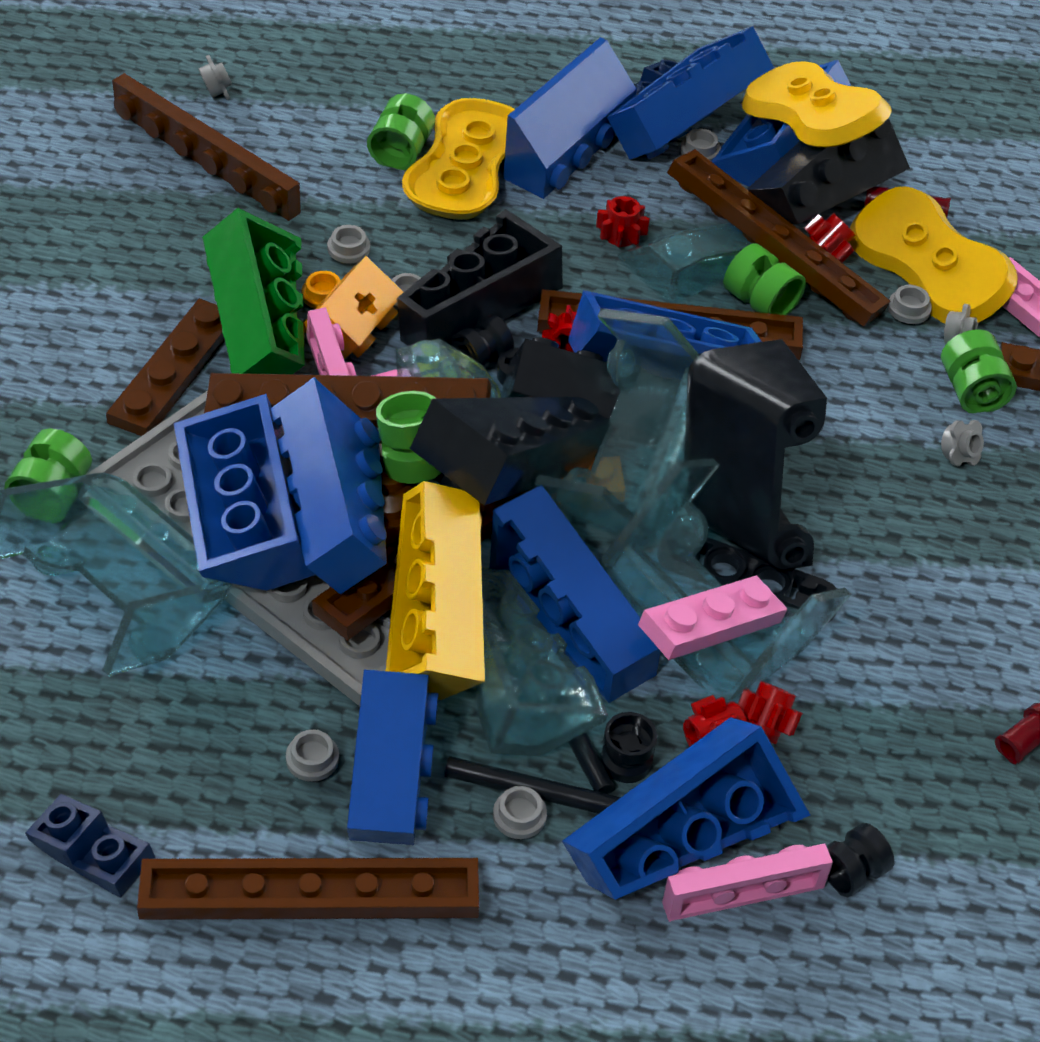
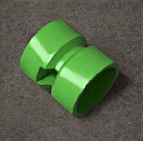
[367,93,435,170]
[723,243,806,315]
[940,329,1017,413]
[376,391,441,484]
[4,428,92,520]

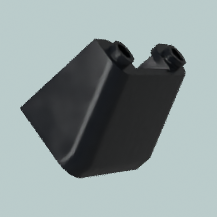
[683,339,827,569]

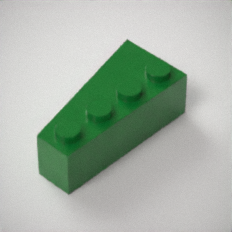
[202,208,305,375]

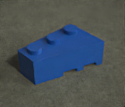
[347,669,438,845]

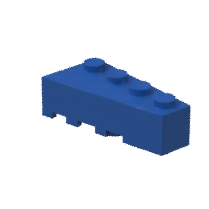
[607,26,775,160]
[270,377,387,594]
[489,485,661,703]
[562,717,810,900]

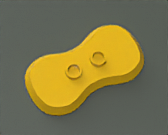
[742,61,892,147]
[402,98,515,219]
[849,186,1018,324]

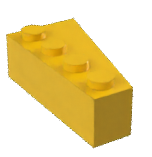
[385,481,485,700]

